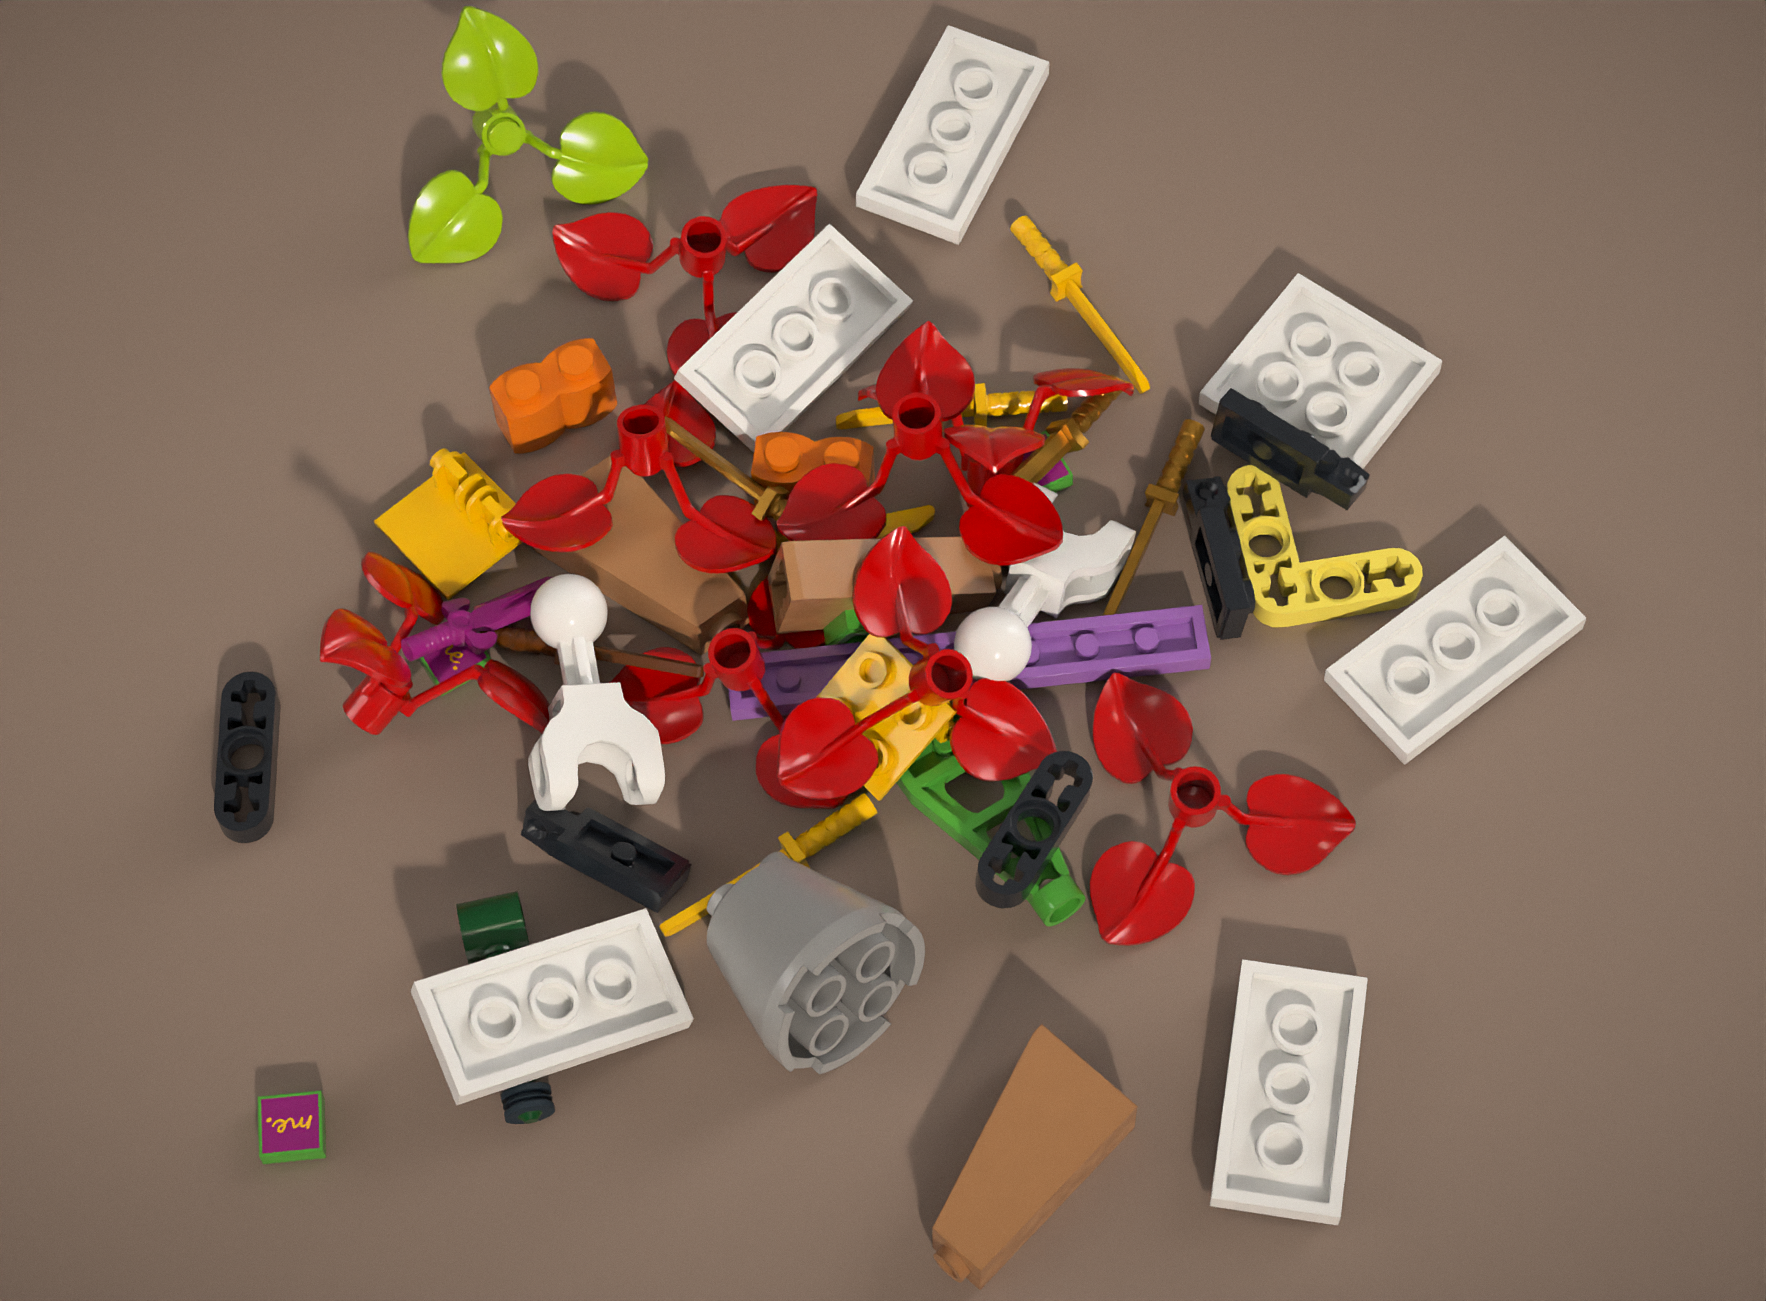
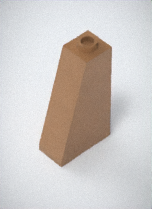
[531,456,749,655]
[768,536,1002,635]
[932,1024,1137,1290]

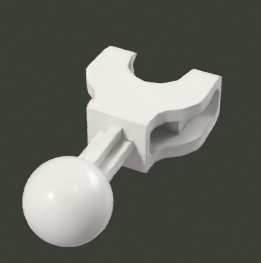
[954,483,1136,682]
[528,574,665,811]

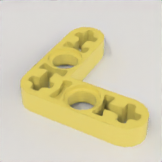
[1227,465,1423,627]

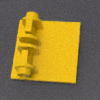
[374,448,522,600]
[817,634,957,801]

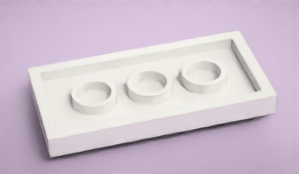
[856,25,1049,245]
[674,224,913,453]
[1324,536,1586,765]
[411,908,694,1105]
[1210,959,1368,1226]

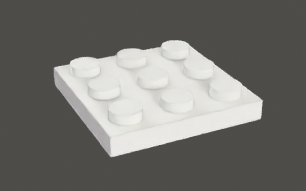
[1199,273,1442,469]

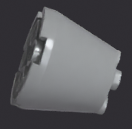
[707,851,925,1074]

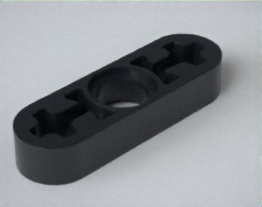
[214,672,281,843]
[975,751,1093,909]

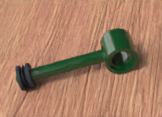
[456,891,555,1124]

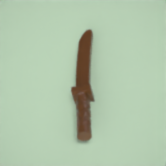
[480,625,704,678]

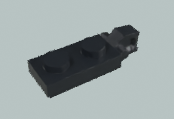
[1210,388,1370,510]
[1182,476,1255,640]
[521,799,692,913]

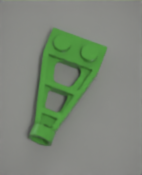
[896,699,1086,926]

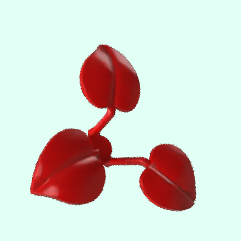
[553,185,818,376]
[776,321,1063,566]
[858,368,1134,508]
[501,380,777,574]
[776,526,1057,799]
[320,552,550,735]
[609,576,849,809]
[1090,672,1356,946]

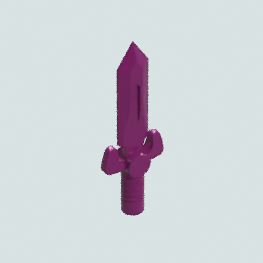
[401,576,553,662]

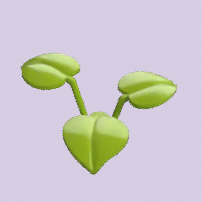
[408,6,649,263]

